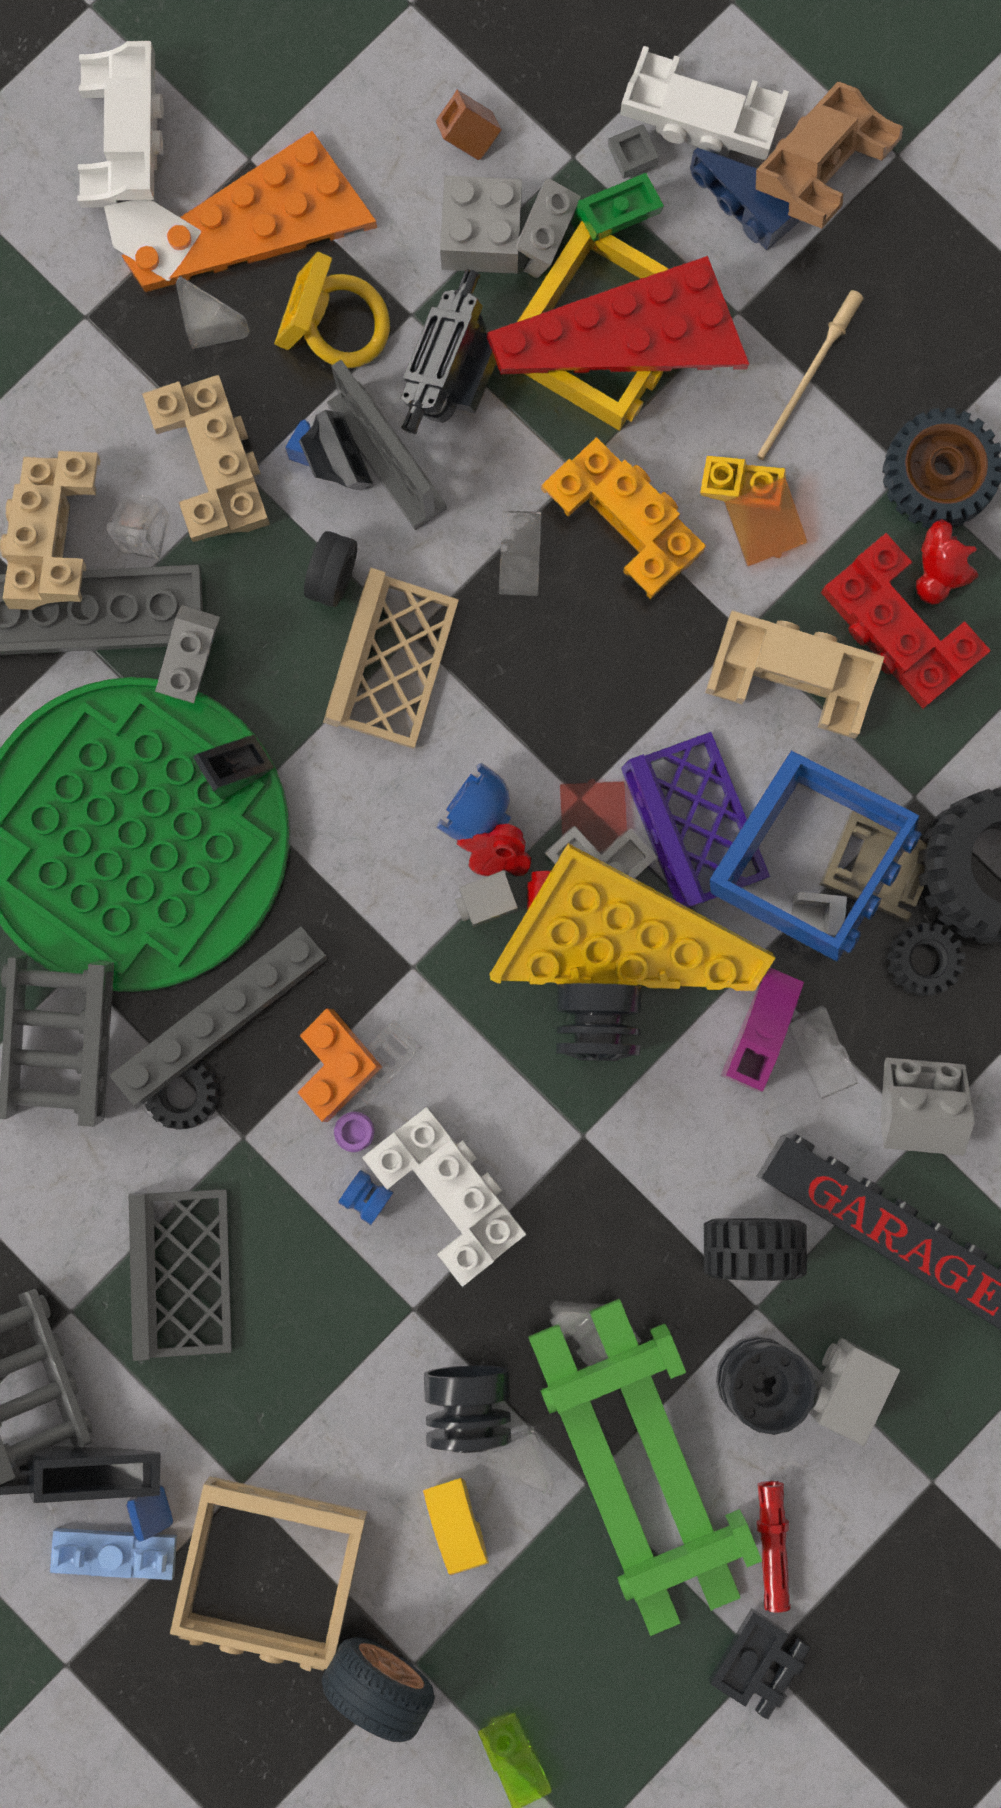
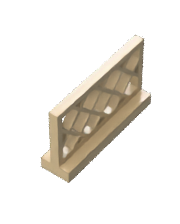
[323,568,459,749]

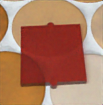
[559,779,627,852]

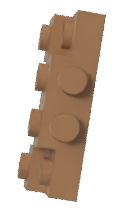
[756,82,903,229]

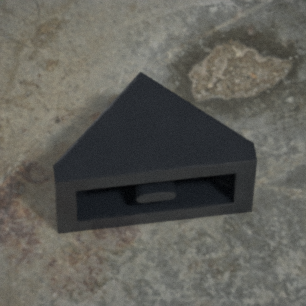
[193,734,274,800]

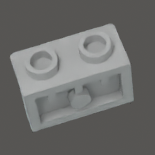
[515,178,581,278]

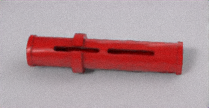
[756,1481,791,1613]

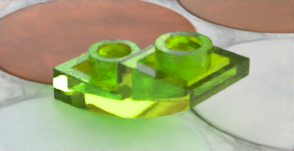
[477,1713,552,1808]

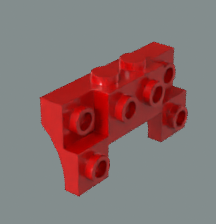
[821,533,991,709]

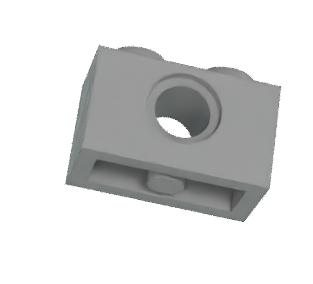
[155,605,220,703]

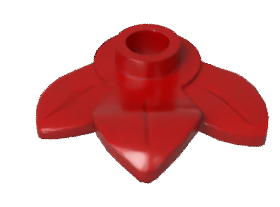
[456,824,531,877]

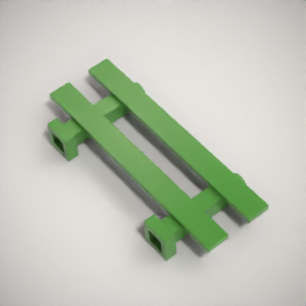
[528,1299,762,1636]

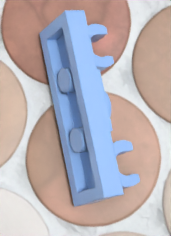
[50,1528,177,1580]

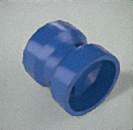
[338,1170,394,1226]

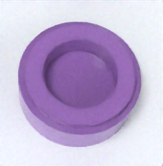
[334,1112,375,1152]

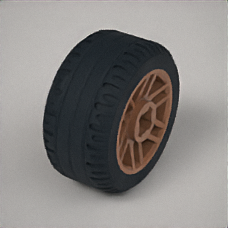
[322,1637,435,1742]

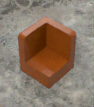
[435,89,502,160]

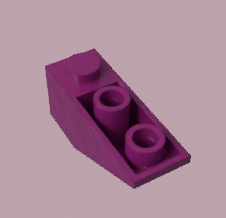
[720,968,804,1092]

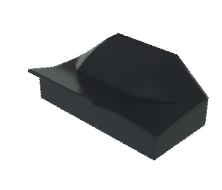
[299,410,373,491]

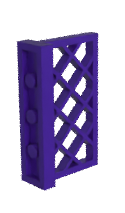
[621,732,771,909]

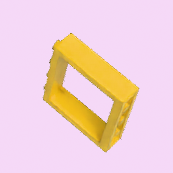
[518,221,668,431]

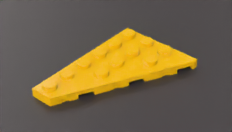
[490,843,775,991]

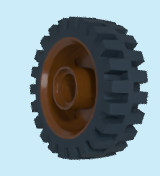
[882,408,1001,528]

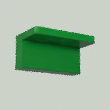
[571,173,664,242]

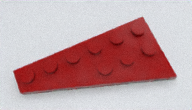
[487,256,749,374]

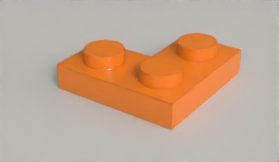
[297,1008,382,1122]

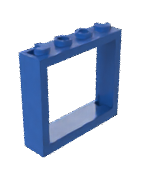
[710,750,921,962]

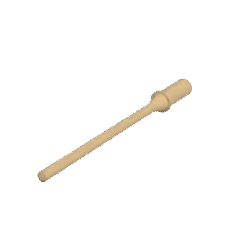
[757,290,864,460]

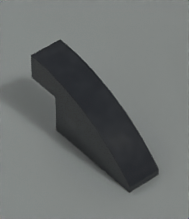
[0,1446,161,1503]

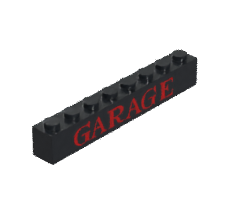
[756,1134,1001,1330]

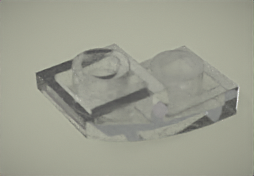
[499,510,542,596]
[788,1006,858,1099]

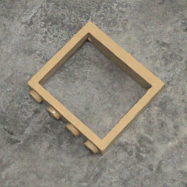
[170,1476,367,1671]

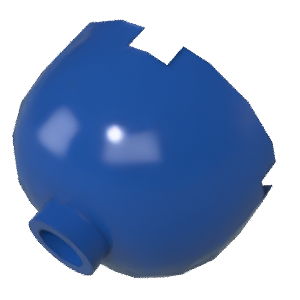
[436,762,511,840]

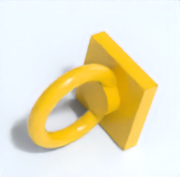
[274,252,390,368]

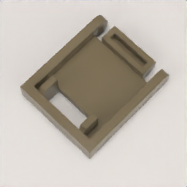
[819,811,928,922]

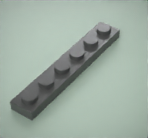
[109,927,327,1109]

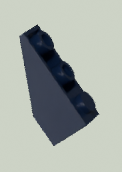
[690,147,801,251]

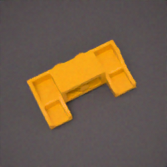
[541,437,706,599]

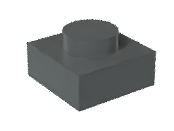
[608,124,659,179]

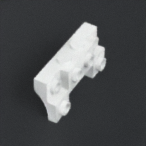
[77,41,164,208]
[620,46,789,160]
[362,1107,526,1287]

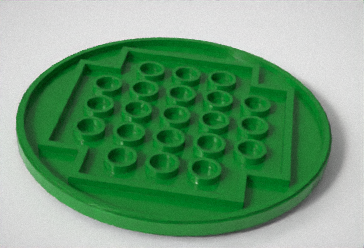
[0,677,291,992]

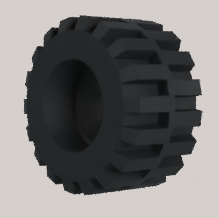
[704,1218,807,1281]

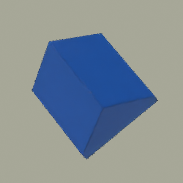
[285,419,311,467]

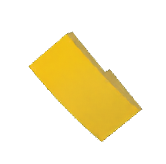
[700,456,786,511]
[423,1478,489,1575]

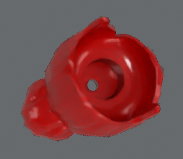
[916,519,979,605]

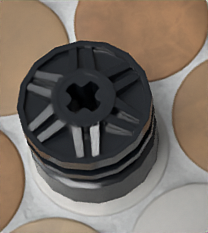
[556,983,642,1061]
[716,1336,816,1435]
[424,1365,512,1453]

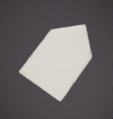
[104,200,201,281]

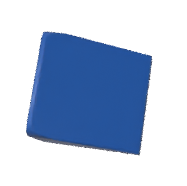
[126,1486,173,1542]

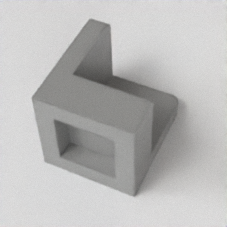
[791,892,847,937]

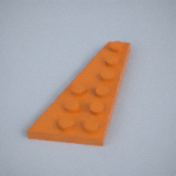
[121,131,377,292]

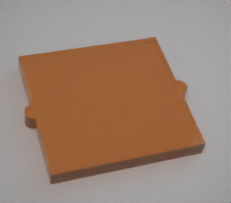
[724,478,807,566]

